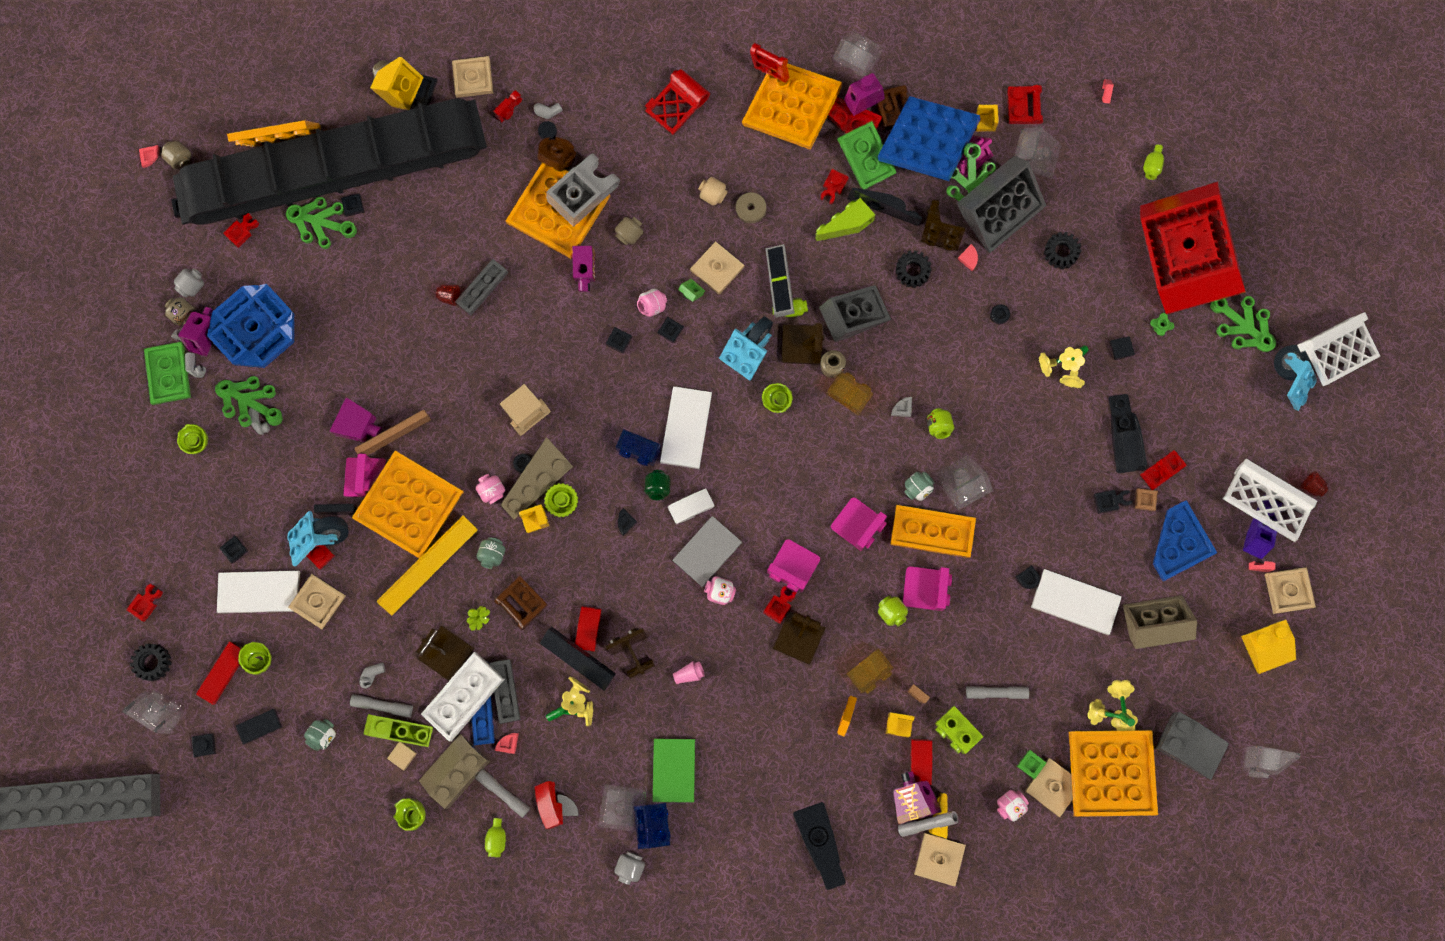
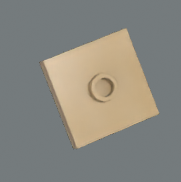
[452,56,493,98]
[690,241,744,294]
[1265,567,1316,614]
[288,574,346,630]
[1025,758,1073,817]
[914,833,966,886]

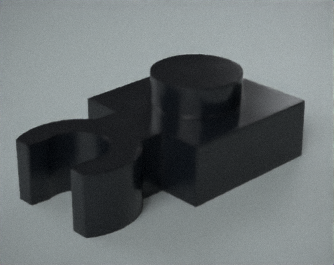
[1094,490,1132,514]

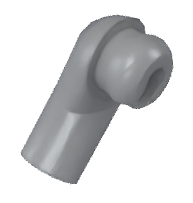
[533,103,563,119]
[185,353,206,378]
[248,408,270,435]
[359,662,386,689]

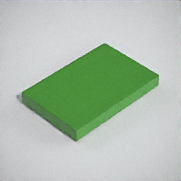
[837,121,897,190]
[144,341,191,405]
[653,739,695,802]

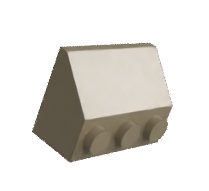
[1123,595,1197,649]
[419,734,490,809]

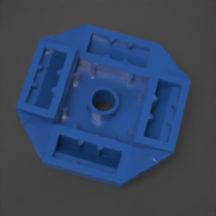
[207,284,294,368]

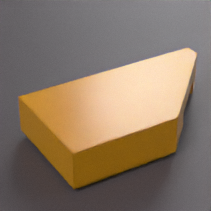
[837,696,857,736]

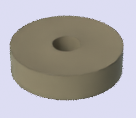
[736,193,766,223]

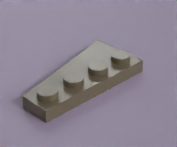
[501,437,573,519]

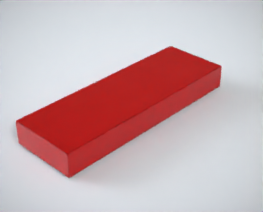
[196,641,242,705]

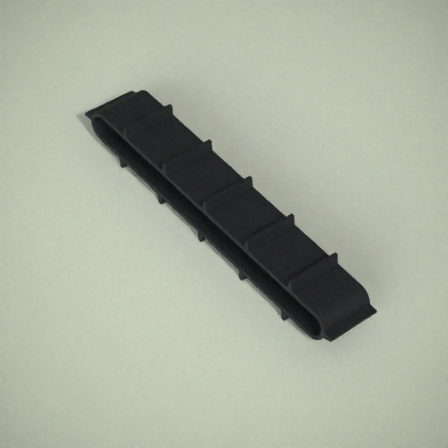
[173,99,487,225]

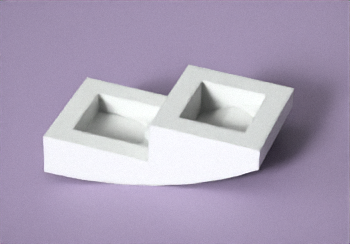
[668,489,714,525]

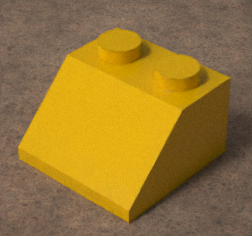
[370,57,424,110]
[1241,620,1296,674]

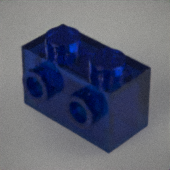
[616,429,661,466]
[634,803,671,849]

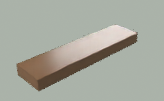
[355,410,431,455]

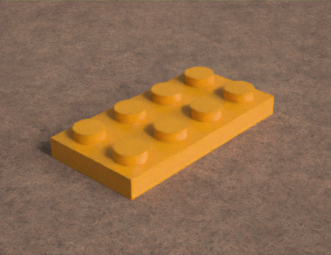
[890,505,976,558]

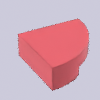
[1102,79,1114,103]
[139,145,160,168]
[958,244,978,271]
[1249,561,1275,572]
[494,733,519,754]

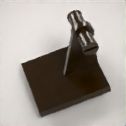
[921,199,966,252]
[782,323,825,365]
[773,611,826,665]
[415,626,474,681]
[605,627,655,679]

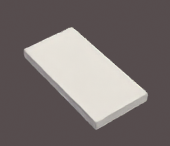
[660,386,712,469]
[1031,569,1121,635]
[217,571,300,613]
[421,652,505,741]

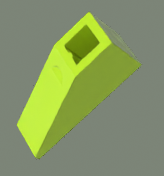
[815,198,875,241]
[363,714,433,747]

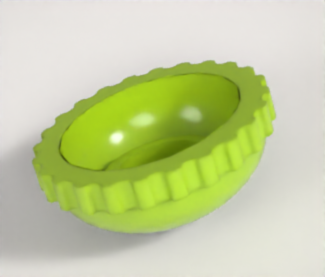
[544,483,578,517]

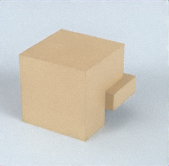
[500,384,551,436]

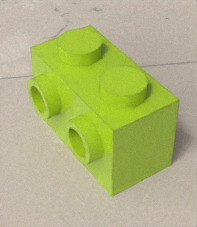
[935,706,983,754]

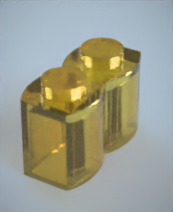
[827,372,873,416]
[846,649,894,694]

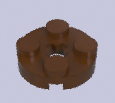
[537,137,576,171]

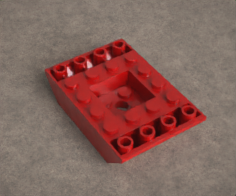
[1140,181,1246,314]

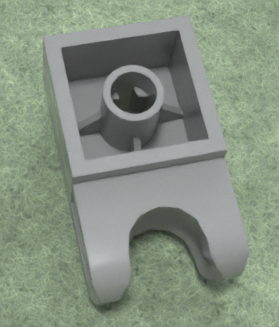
[546,154,620,227]

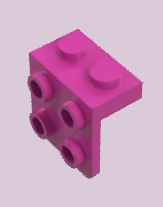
[831,498,887,551]
[767,539,820,593]
[903,567,952,611]

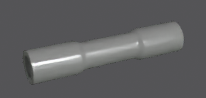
[966,686,1029,699]
[350,694,413,717]
[475,769,530,818]
[898,811,958,837]

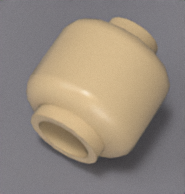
[698,177,728,206]

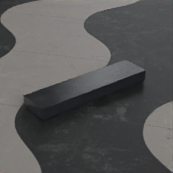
[540,626,616,691]

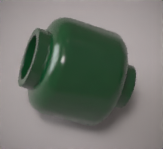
[644,470,671,501]

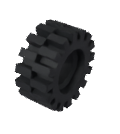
[1044,232,1081,269]
[895,250,932,288]
[130,644,172,681]

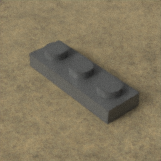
[455,259,508,315]
[490,659,521,724]

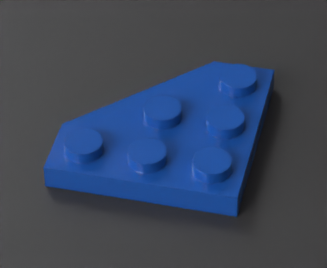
[1153,500,1217,581]

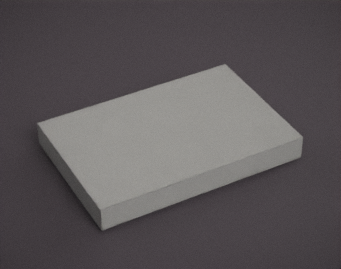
[672,516,742,587]

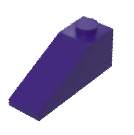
[1243,495,1282,559]

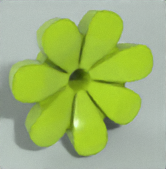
[467,606,490,631]

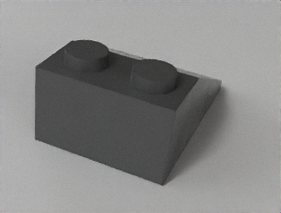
[819,285,891,342]
[1155,712,1229,780]

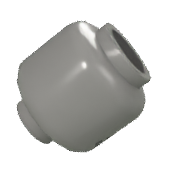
[174,268,204,297]
[614,851,645,885]

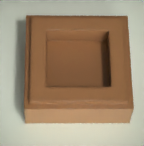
[1135,488,1158,511]
[908,684,930,704]

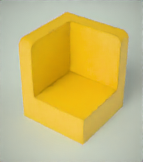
[976,105,998,132]
[519,505,550,533]
[886,712,915,737]

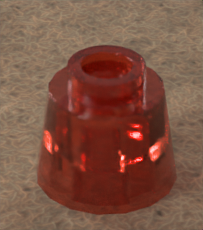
[436,285,460,306]
[1300,471,1329,497]

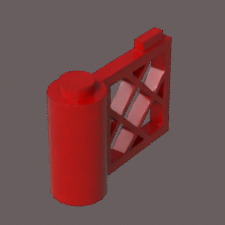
[645,69,710,135]

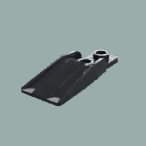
[847,188,922,226]
[1109,394,1148,473]
[793,802,846,890]

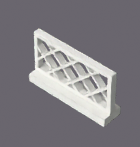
[1297,312,1380,386]
[1223,459,1317,542]

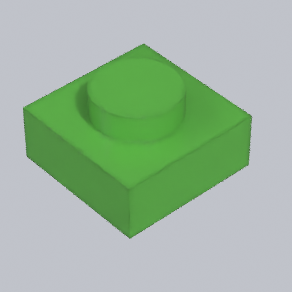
[678,279,705,302]
[1016,750,1046,780]

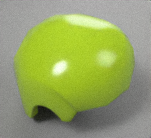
[762,383,793,413]
[177,424,208,454]
[238,642,272,675]
[394,798,426,831]

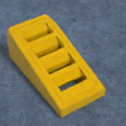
[929,793,948,839]

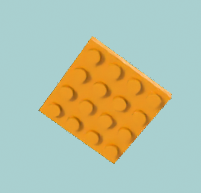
[742,63,842,150]
[227,120,321,147]
[506,162,610,259]
[352,451,464,558]
[1069,731,1158,817]

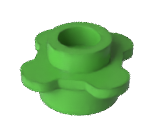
[1150,313,1174,336]

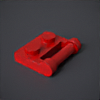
[750,43,790,83]
[1007,85,1043,124]

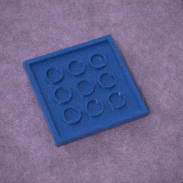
[878,96,980,181]

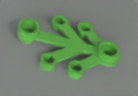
[946,143,996,201]
[286,197,357,249]
[1210,296,1276,352]
[215,376,283,427]

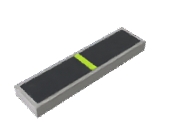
[765,244,795,318]

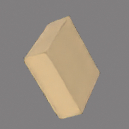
[387,742,417,771]

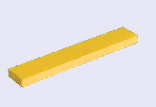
[377,516,478,615]

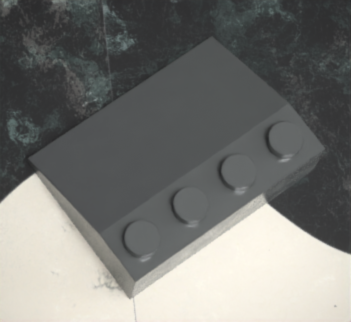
[957,156,1046,253]

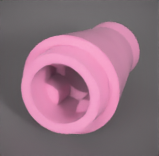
[673,661,705,684]

